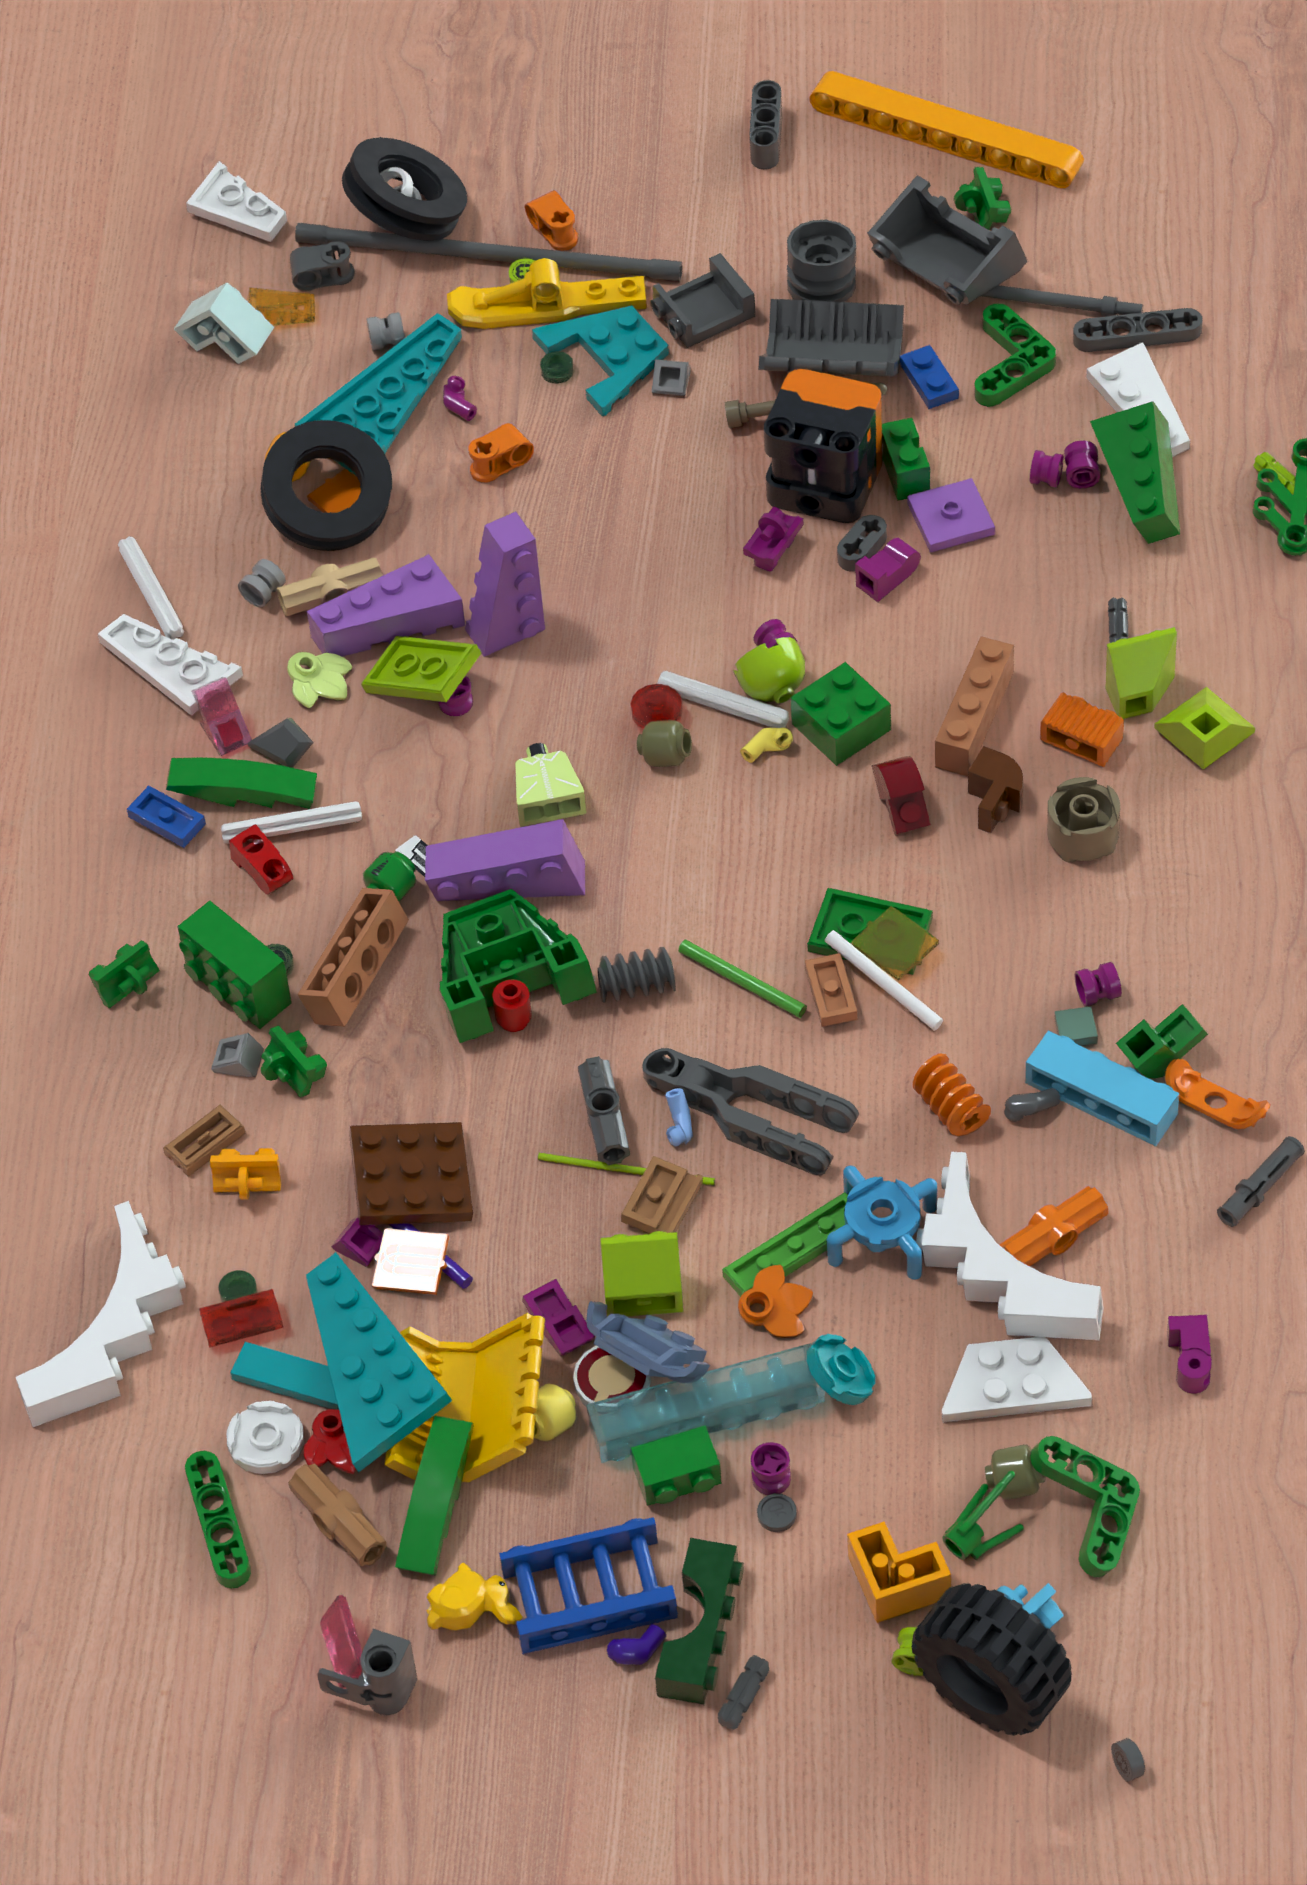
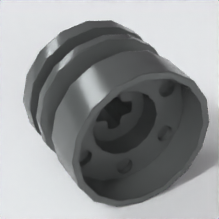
[787,220,856,302]

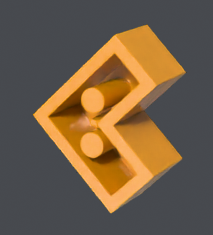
[847,1521,951,1623]

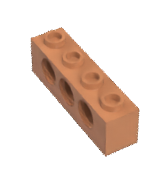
[297,888,409,1027]

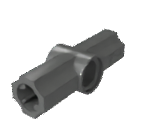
[578,1056,630,1165]

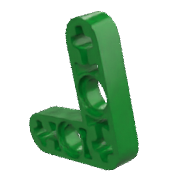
[974,303,1056,407]
[1030,1436,1140,1577]

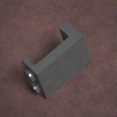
[651,253,756,348]

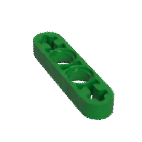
[185,1450,251,1589]

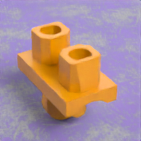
[210,1148,281,1200]

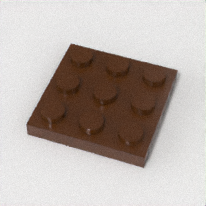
[349,1122,473,1225]

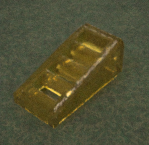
[247,287,315,326]

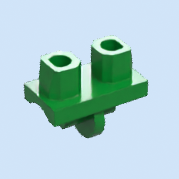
[953,167,1011,230]
[89,940,160,1008]
[261,1025,327,1098]

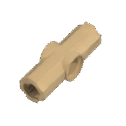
[277,558,383,616]

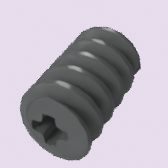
[597,947,676,1003]

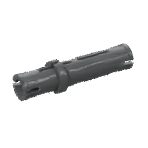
[1217,1136,1305,1227]

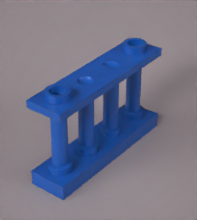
[499,1517,678,1654]

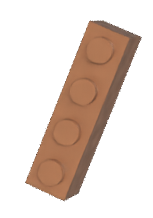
[935,636,1014,776]

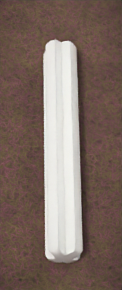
[118,537,184,640]
[658,671,789,728]
[221,801,362,844]

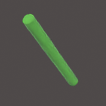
[678,939,807,1018]

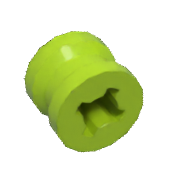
[892,1627,923,1676]

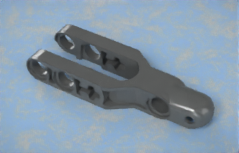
[642,1048,859,1175]

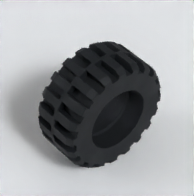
[912,1583,1072,1736]

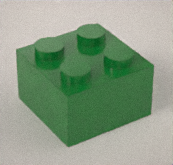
[791,662,891,766]

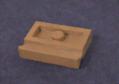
[621,1156,703,1233]

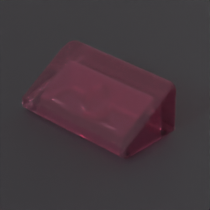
[320,1595,362,1688]

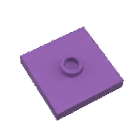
[907,478,995,553]

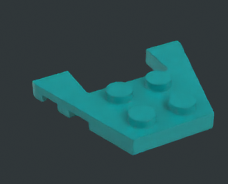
[532,306,669,417]

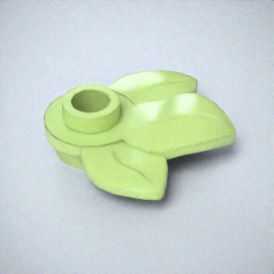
[287,652,352,708]

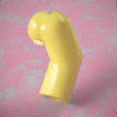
[740,727,793,763]

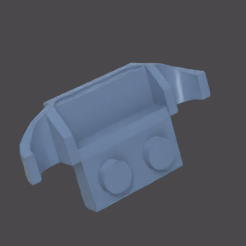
[586,1301,710,1384]

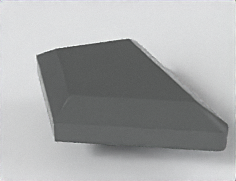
[248,718,314,768]

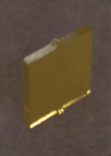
[851,906,939,981]

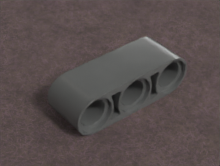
[749,80,782,170]

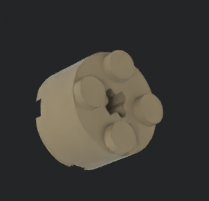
[1047,777,1120,862]

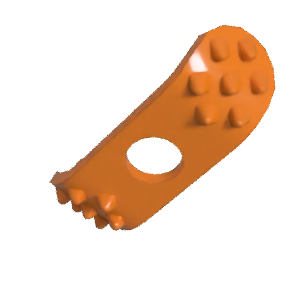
[1165,1059,1271,1129]

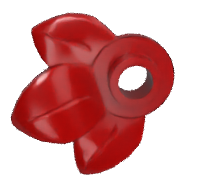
[304,1409,356,1474]

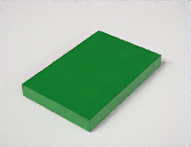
[807,888,933,975]

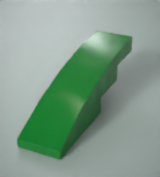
[166,757,317,809]
[395,1416,474,1576]

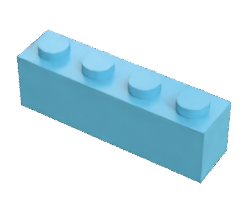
[1025,1030,1179,1146]

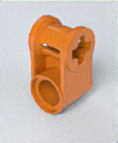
[525,190,578,251]
[468,423,534,482]

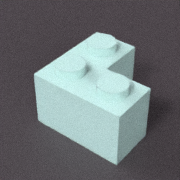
[174,282,274,364]

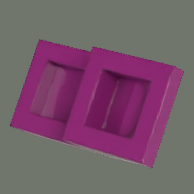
[522,1279,595,1357]

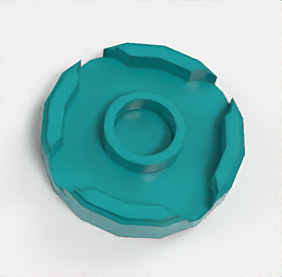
[807,1334,876,1405]

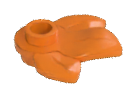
[738,1265,813,1338]

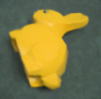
[427,1563,522,1631]

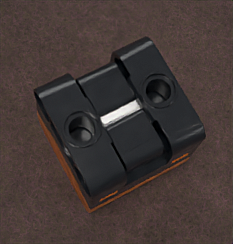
[763,369,883,523]

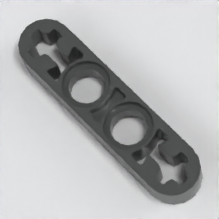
[1073,308,1203,352]

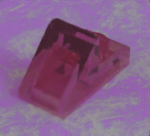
[192,677,252,756]

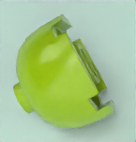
[733,637,805,703]

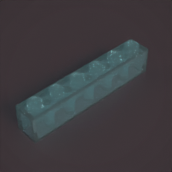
[586,1343,825,1463]

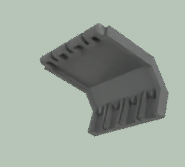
[759,299,904,376]

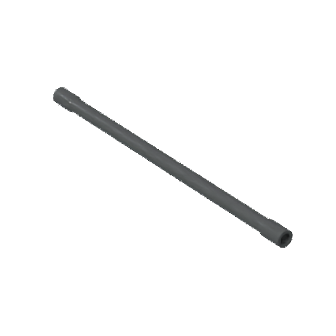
[295,223,683,281]

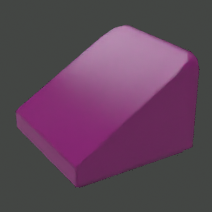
[331,1216,383,1267]

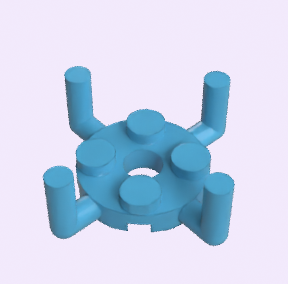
[827,1165,938,1280]

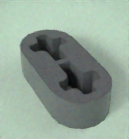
[837,515,887,571]

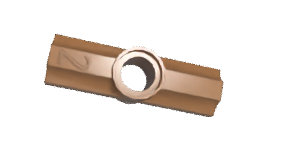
[288,1463,387,1567]

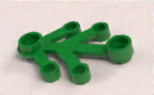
[1252,438,1307,556]

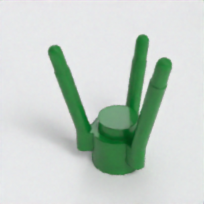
[942,1471,1024,1560]

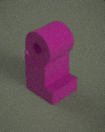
[855,538,921,602]
[1167,1315,1212,1394]

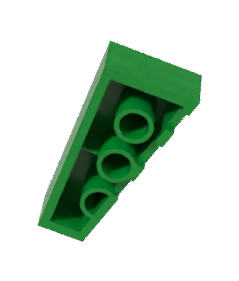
[1090,401,1180,544]

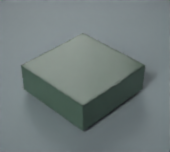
[1054,1006,1098,1046]

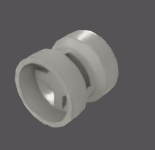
[367,312,405,350]
[238,559,286,607]

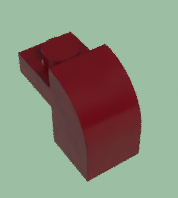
[871,756,931,834]

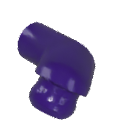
[607,1624,667,1665]

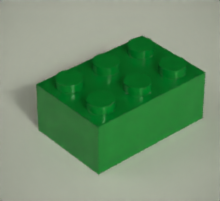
[177,900,292,1029]

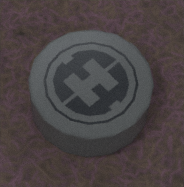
[1111,1738,1145,1782]

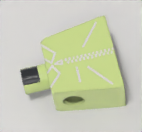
[515,743,586,827]

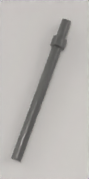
[981,285,1143,316]

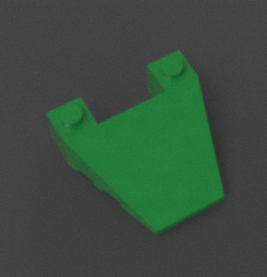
[440,889,597,1044]

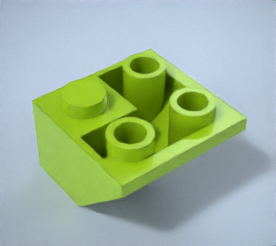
[1105,627,1177,719]
[1154,687,1255,769]

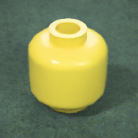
[533,1383,576,1442]

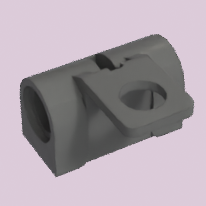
[317,1629,418,1716]

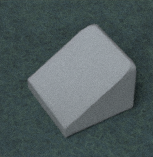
[652,359,691,396]
[211,1033,263,1077]

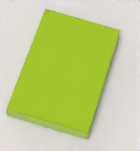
[361,636,481,702]

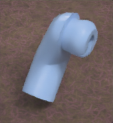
[665,1088,693,1146]

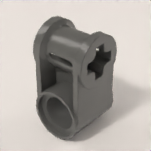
[290,241,355,291]

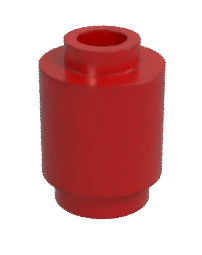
[493,980,532,1032]

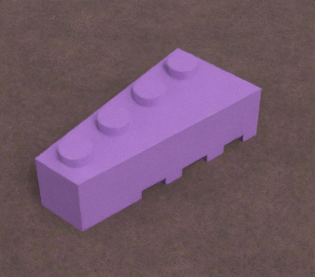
[465,512,545,657]
[307,554,465,657]
[425,819,585,901]

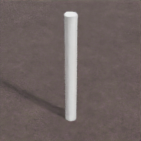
[825,930,943,1031]

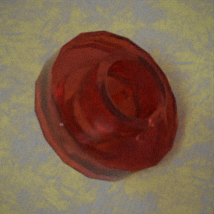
[630,684,683,729]

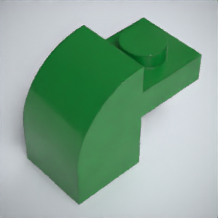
[1116,1004,1208,1079]

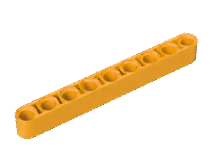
[809,71,1084,189]

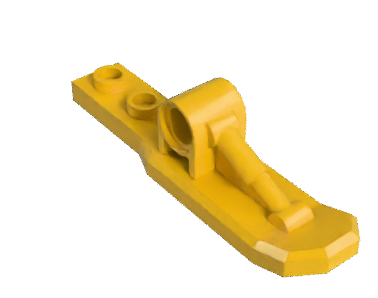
[447,258,647,329]

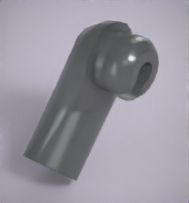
[1004,1088,1060,1122]

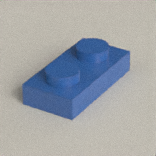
[900,345,959,409]
[127,785,206,848]

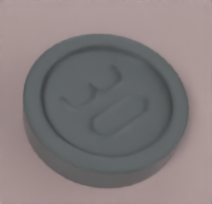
[757,1494,797,1532]

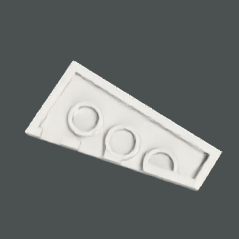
[1086,342,1190,457]
[98,614,243,716]

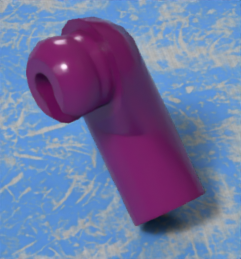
[443,376,477,421]

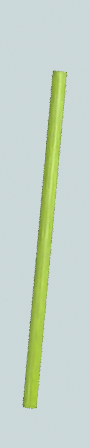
[538,1153,715,1186]

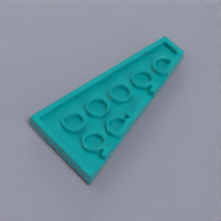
[295,313,462,477]
[306,1252,452,1472]

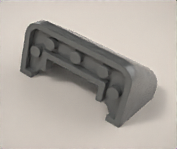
[867,175,1027,305]

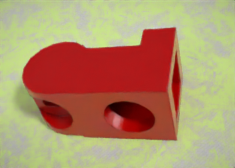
[229,824,293,895]

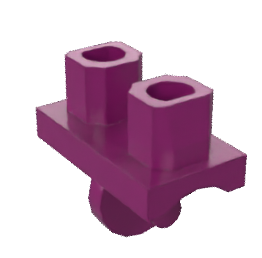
[743,506,804,572]

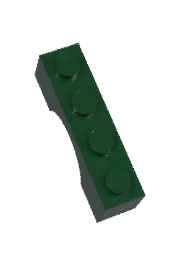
[655,1538,744,1705]

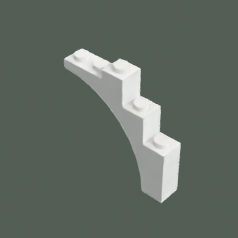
[916,1152,1104,1340]
[16,1201,186,1427]

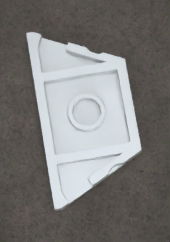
[942,1337,1092,1423]

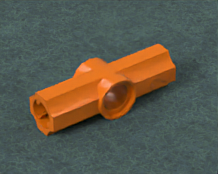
[999,1186,1109,1266]

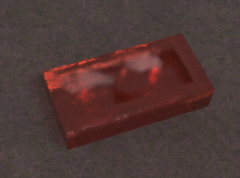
[199,1289,283,1348]

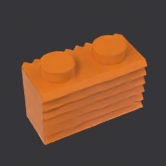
[1040,692,1124,767]

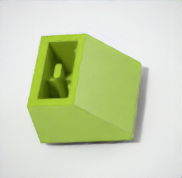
[600,1231,684,1317]

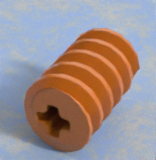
[913,1053,991,1136]

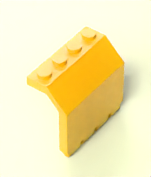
[385,1313,545,1482]

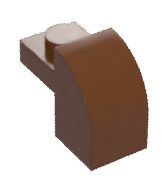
[968,746,1023,833]

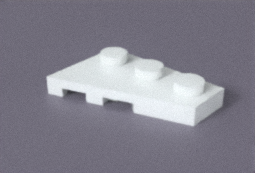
[186,161,287,242]

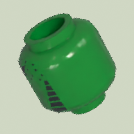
[363,851,416,902]

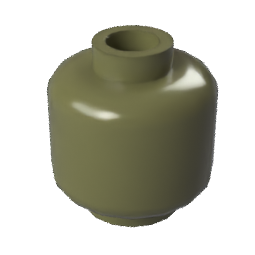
[637,720,692,767]
[985,1444,1046,1500]

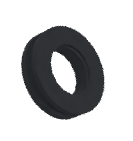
[342,137,467,241]
[260,420,392,551]

